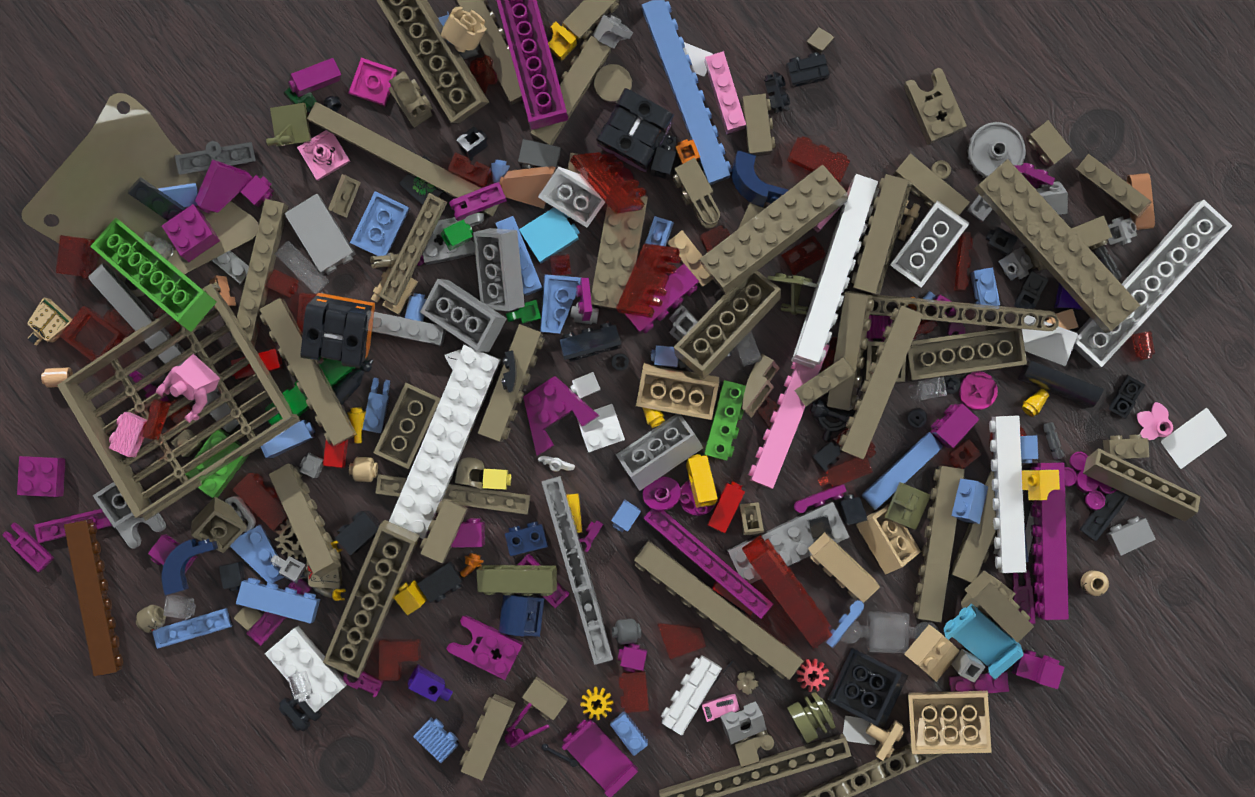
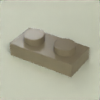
[328,175,361,218]

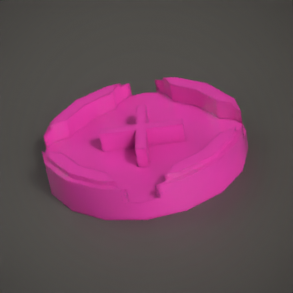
[959,372,998,410]

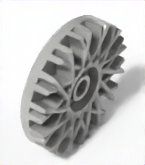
[967,122,1026,178]

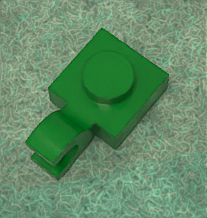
[506,300,541,324]

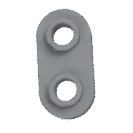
[225,496,256,532]

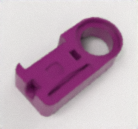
[343,671,383,697]

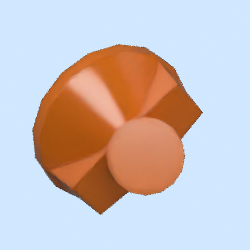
[460,553,484,577]

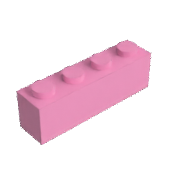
[704,51,746,134]

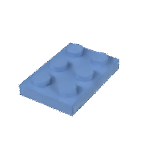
[350,191,410,256]

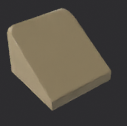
[807,28,834,54]
[234,606,263,630]

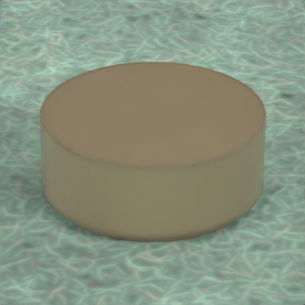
[931,160,951,180]

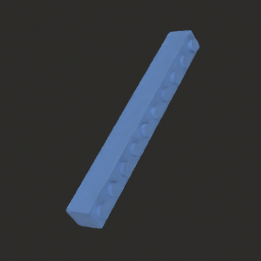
[642,0,732,185]

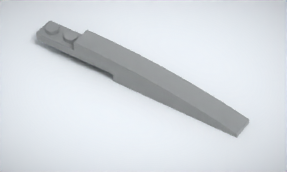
[542,476,613,665]

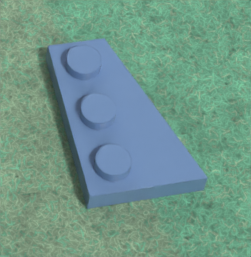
[540,275,581,334]
[230,524,284,583]

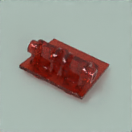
[56,235,99,279]

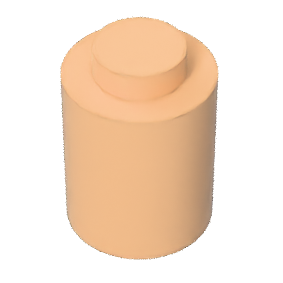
[41,367,73,388]

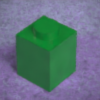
[440,219,473,251]

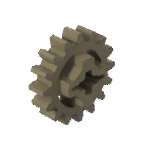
[275,519,306,559]

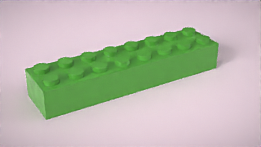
[90,218,217,332]

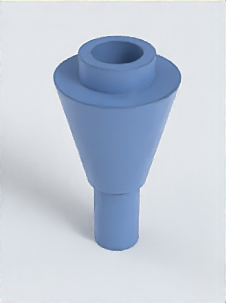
[491,159,510,183]

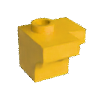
[548,21,577,61]
[1022,470,1060,500]

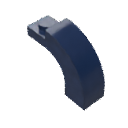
[732,151,788,208]
[162,539,218,595]

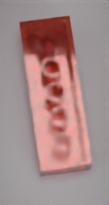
[742,535,832,649]

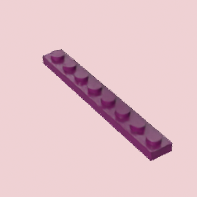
[644,509,774,619]

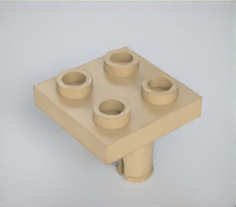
[866,719,904,761]

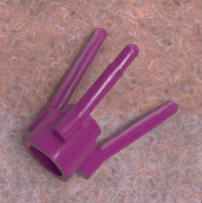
[504,703,549,748]

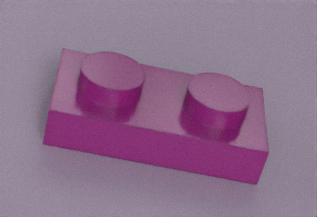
[576,278,592,321]

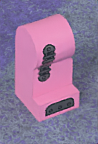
[701,694,740,722]

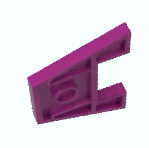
[523,377,599,456]

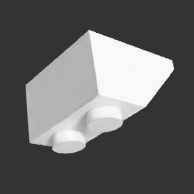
[577,404,625,452]

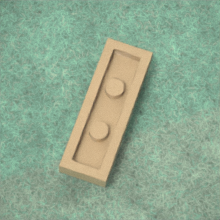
[667,231,713,288]

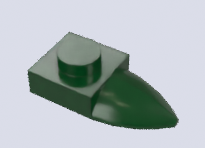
[284,87,316,113]

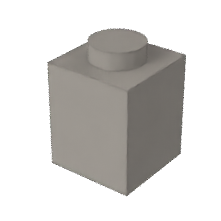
[951,649,985,683]

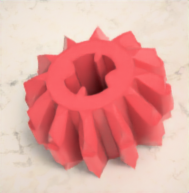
[796,659,829,692]

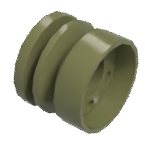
[787,692,836,744]

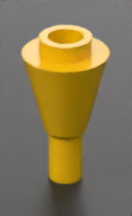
[347,407,366,443]

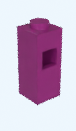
[288,58,341,97]

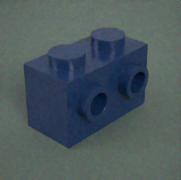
[505,521,548,556]

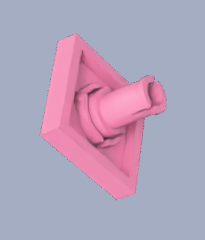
[297,130,351,181]

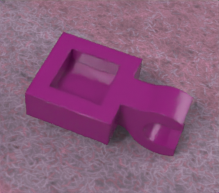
[580,520,603,552]

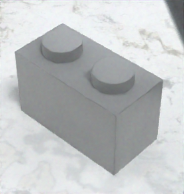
[1106,516,1156,556]

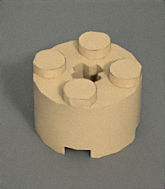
[441,7,487,52]

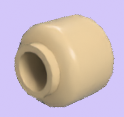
[349,457,378,482]
[1081,570,1109,596]

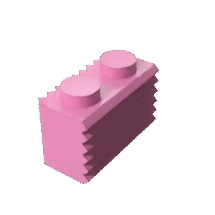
[109,412,151,457]

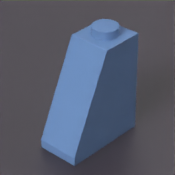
[261,420,315,458]

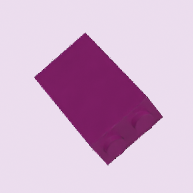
[562,719,638,797]

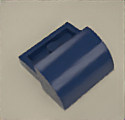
[499,594,544,637]

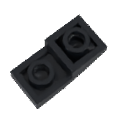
[501,350,517,393]
[1109,374,1145,419]

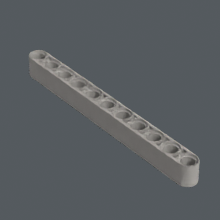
[88,263,239,432]

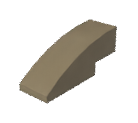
[742,354,779,418]

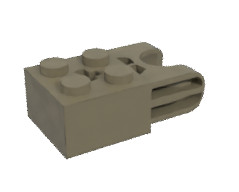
[904,68,967,145]
[388,71,433,128]
[672,158,720,229]

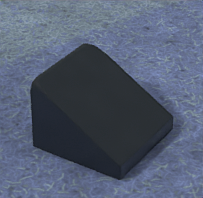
[807,515,831,539]

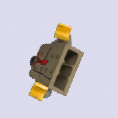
[299,541,346,601]

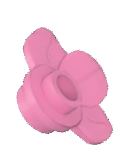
[1137,402,1173,440]

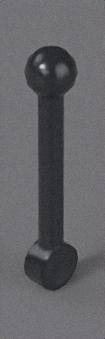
[541,744,578,767]

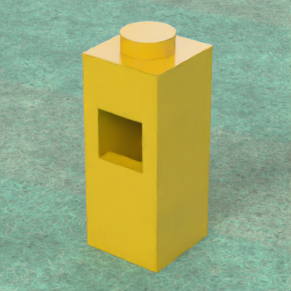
[686,454,718,508]

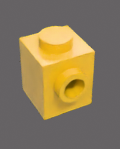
[394,580,427,615]

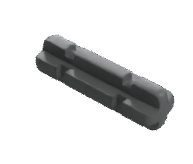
[1095,246,1122,280]
[1043,422,1064,460]

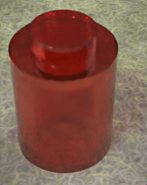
[1132,331,1156,360]

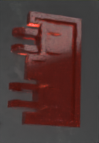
[570,152,646,214]
[616,243,681,318]

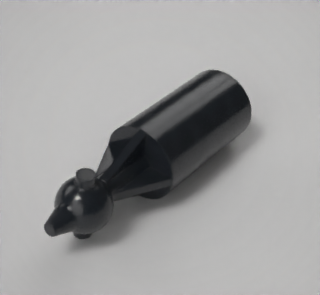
[333,359,374,406]

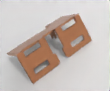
[209,275,236,308]

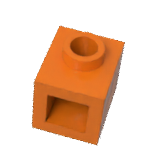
[675,139,700,165]

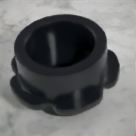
[323,96,342,112]

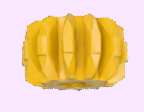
[580,687,613,720]

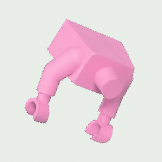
[156,354,220,423]

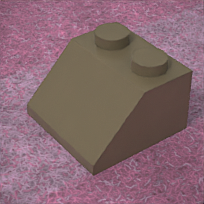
[191,497,247,553]

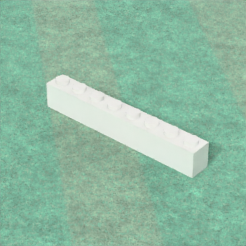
[989,416,1026,573]

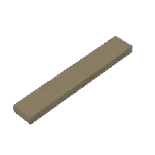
[379,193,447,306]

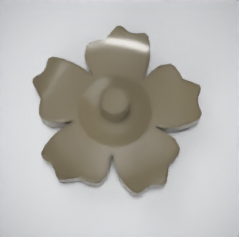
[737,671,758,695]

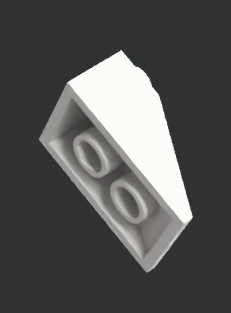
[538,167,610,227]

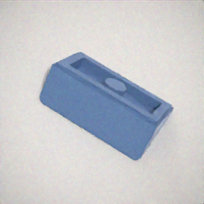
[159,183,199,207]

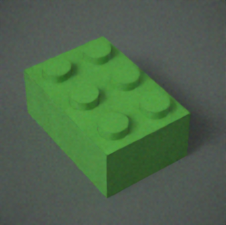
[186,429,250,498]

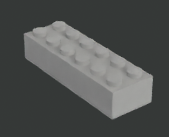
[727,501,849,584]

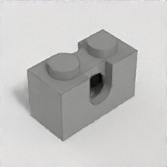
[720,701,767,744]

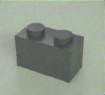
[518,139,561,171]

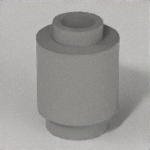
[570,303,599,325]

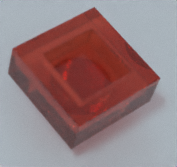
[550,254,571,275]

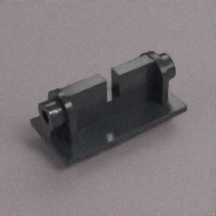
[764,71,790,113]

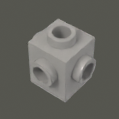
[1108,216,1137,246]
[999,247,1033,280]

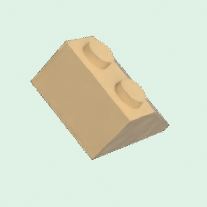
[904,625,960,682]

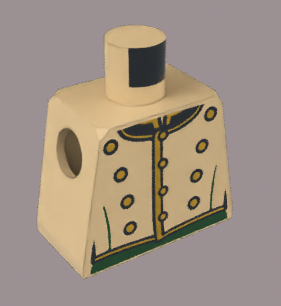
[28,298,77,346]

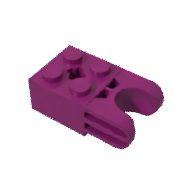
[446,615,523,680]

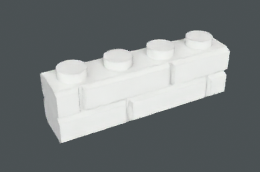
[661,655,722,735]

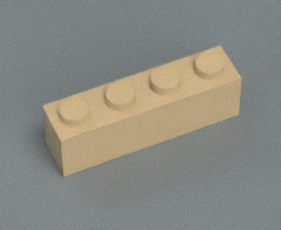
[808,533,880,603]

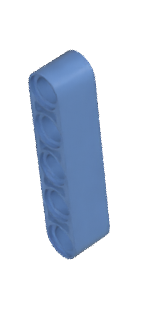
[861,432,943,510]

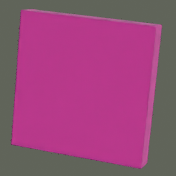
[349,58,398,107]

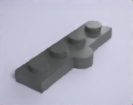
[175,141,256,175]

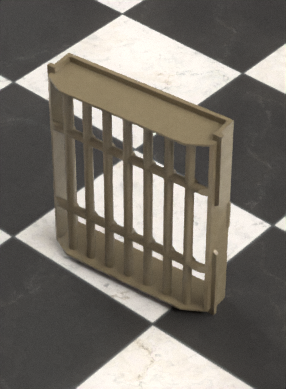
[57,282,300,521]

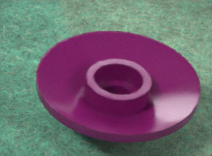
[643,477,681,511]

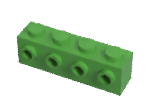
[704,380,746,460]

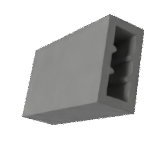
[284,194,356,275]

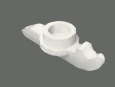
[538,456,575,471]

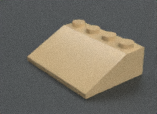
[908,691,991,754]

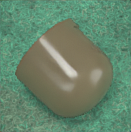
[455,457,485,489]

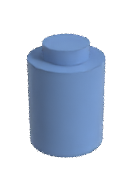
[405,293,427,322]

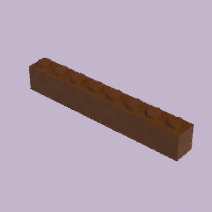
[64,519,123,676]

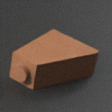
[499,166,556,209]

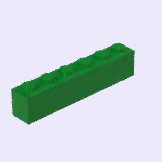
[265,356,368,426]

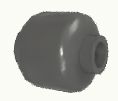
[612,619,641,645]

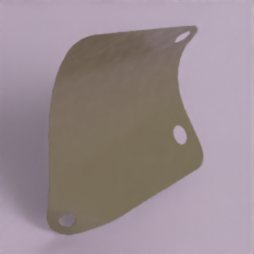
[22,93,259,297]

